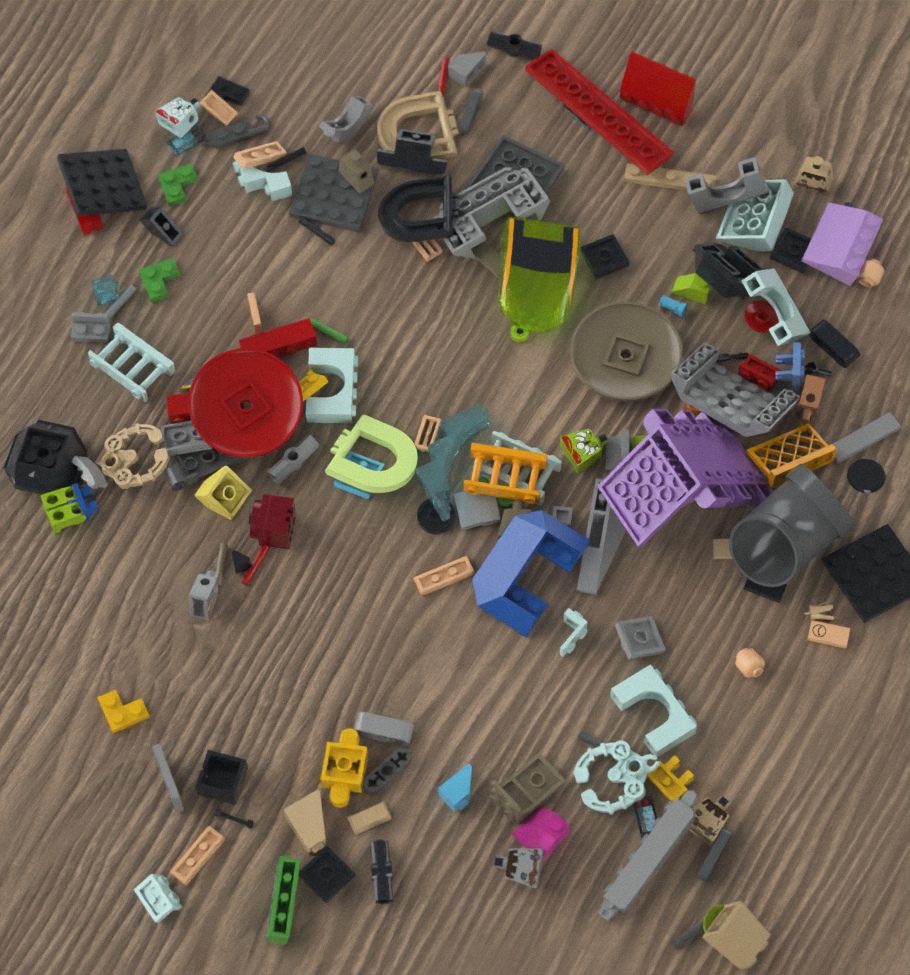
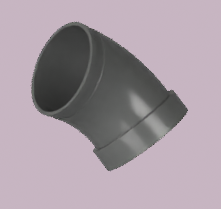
[729,464,856,587]

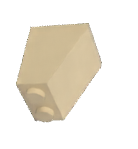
[702,901,770,969]

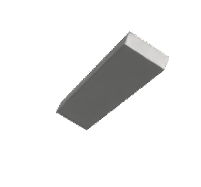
[833,412,901,464]

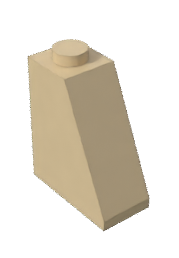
[283,789,327,856]

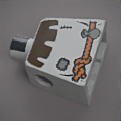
[494,848,544,888]

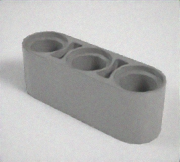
[354,712,414,747]

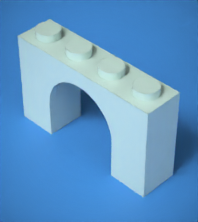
[742,268,811,346]
[306,348,358,423]
[610,664,697,758]

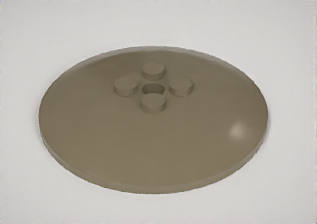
[570,301,683,402]

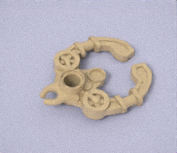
[96,423,170,489]

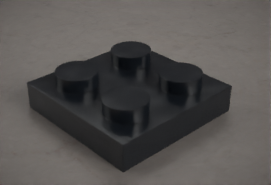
[770,227,811,274]
[580,234,630,279]
[298,846,356,903]

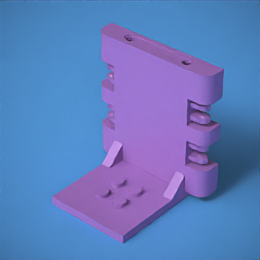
[597,409,774,547]

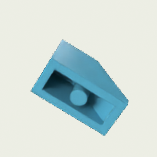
[438,763,472,812]

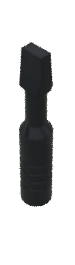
[716,353,749,362]

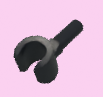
[804,362,832,376]

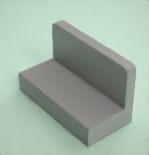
[605,429,629,472]

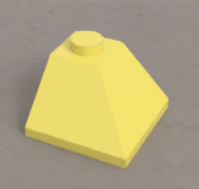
[194,466,252,520]

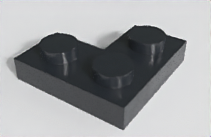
[205,76,250,106]

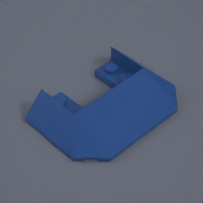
[472,510,591,638]

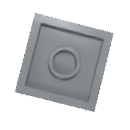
[615,616,666,660]

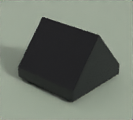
[232,550,251,574]

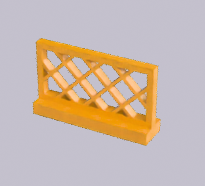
[747,423,837,488]

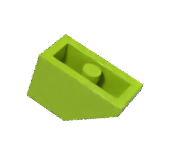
[671,273,713,305]

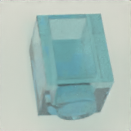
[91,275,121,306]

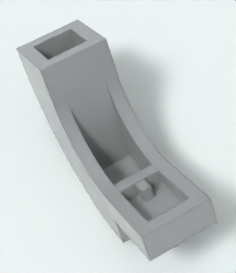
[319,96,373,143]

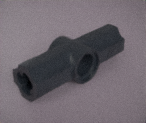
[487,31,542,59]
[371,840,393,904]

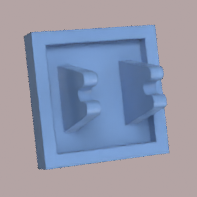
[775,342,804,394]

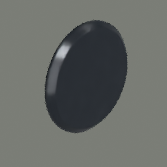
[847,459,885,493]

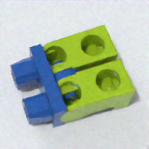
[40,483,99,534]

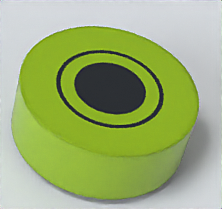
[511,323,529,343]

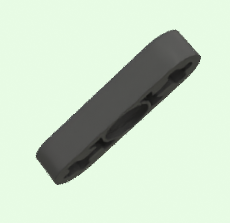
[459,88,483,134]
[363,748,412,795]
[697,827,733,882]

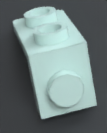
[560,608,588,657]

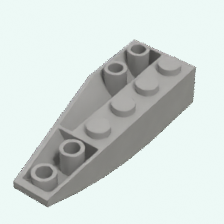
[577,478,627,595]

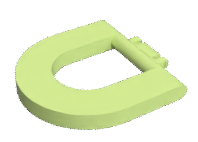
[325,414,418,493]

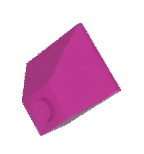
[512,806,570,861]

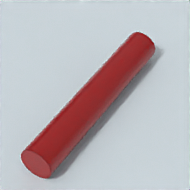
[438,57,450,95]
[241,544,270,586]

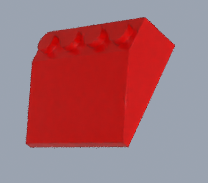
[620,51,696,126]

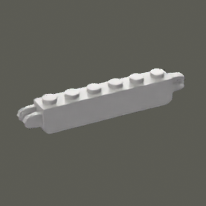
[598,790,698,922]

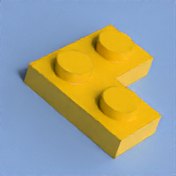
[97,689,150,734]

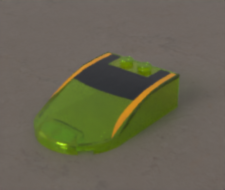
[498,216,580,333]

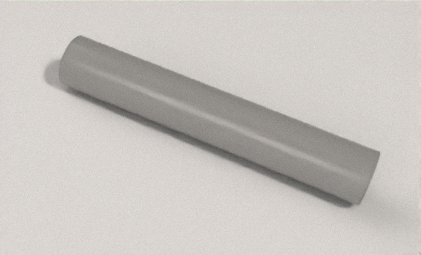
[105,285,136,318]

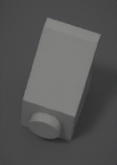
[448,52,487,87]

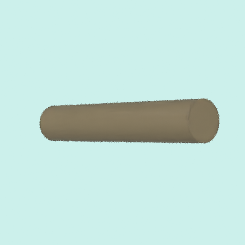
[216,543,228,587]

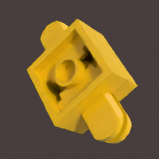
[321,729,368,808]

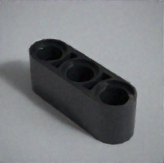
[809,320,860,368]

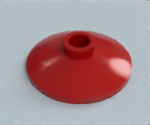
[744,300,779,333]

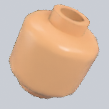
[858,259,884,288]
[735,648,765,678]

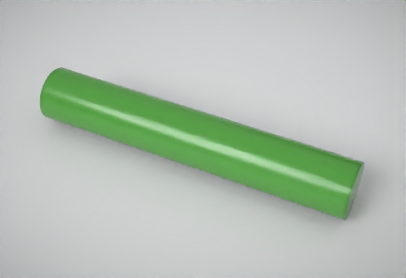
[310,318,349,344]

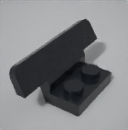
[377,129,448,175]

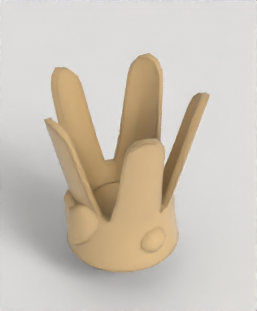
[804,600,834,620]

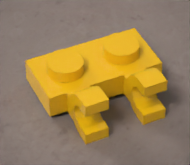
[646,755,694,802]

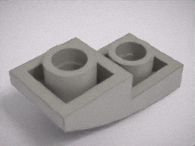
[72,456,108,489]

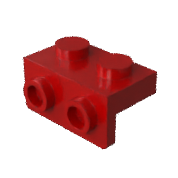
[738,354,782,391]

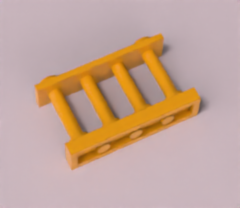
[463,443,548,504]

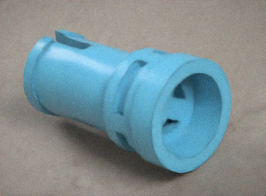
[659,295,688,317]

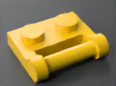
[299,370,328,401]

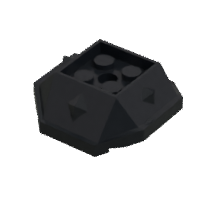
[692,243,764,299]
[3,419,88,494]

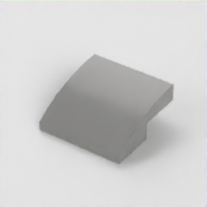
[454,491,502,531]

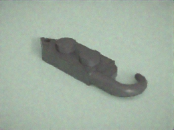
[202,115,271,149]

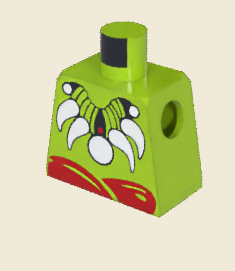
[560,429,608,474]

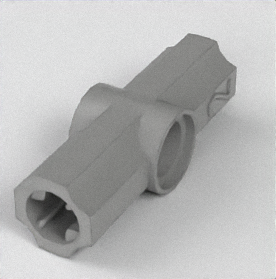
[267,434,319,484]

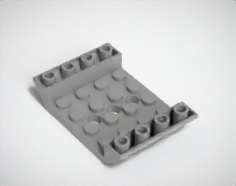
[670,343,801,437]

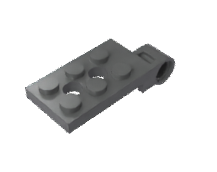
[164,449,251,491]

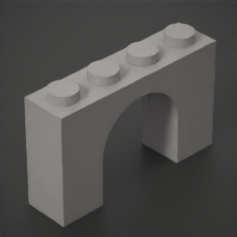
[685,157,768,214]

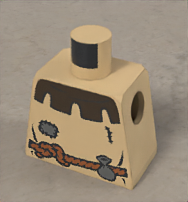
[795,156,833,195]
[689,796,730,848]

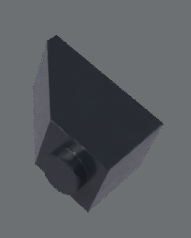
[140,207,184,246]

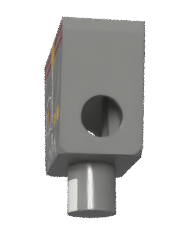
[188,571,218,621]

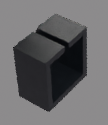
[195,750,248,805]

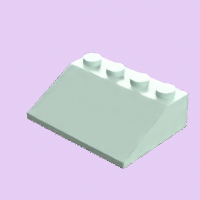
[716,179,794,252]

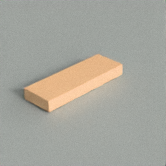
[234,141,287,169]
[413,556,475,596]
[170,826,225,886]

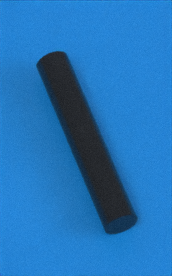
[266,147,306,172]
[298,217,335,246]

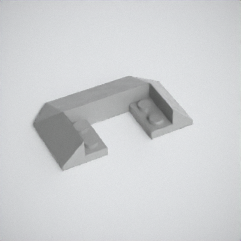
[434,167,550,258]

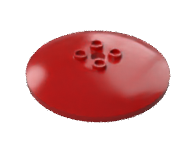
[188,348,303,458]

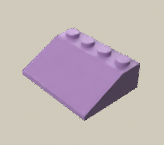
[801,203,883,286]

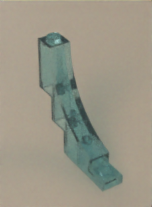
[416,404,491,521]

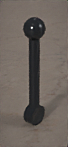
[214,809,254,829]

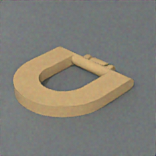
[377,91,459,159]

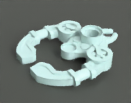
[574,741,660,815]

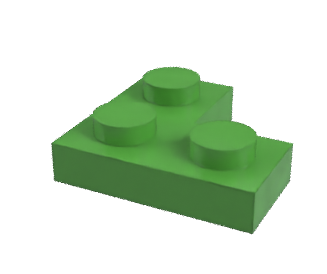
[157,163,198,207]
[139,258,180,302]

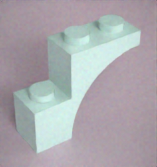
[233,160,293,201]

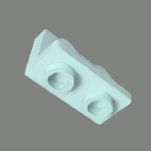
[134,874,182,923]

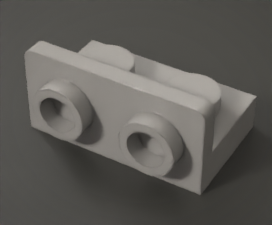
[71,312,111,343]

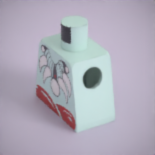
[155,98,200,138]

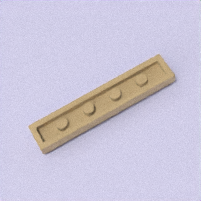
[624,163,716,191]

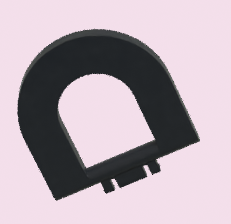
[378,176,459,242]

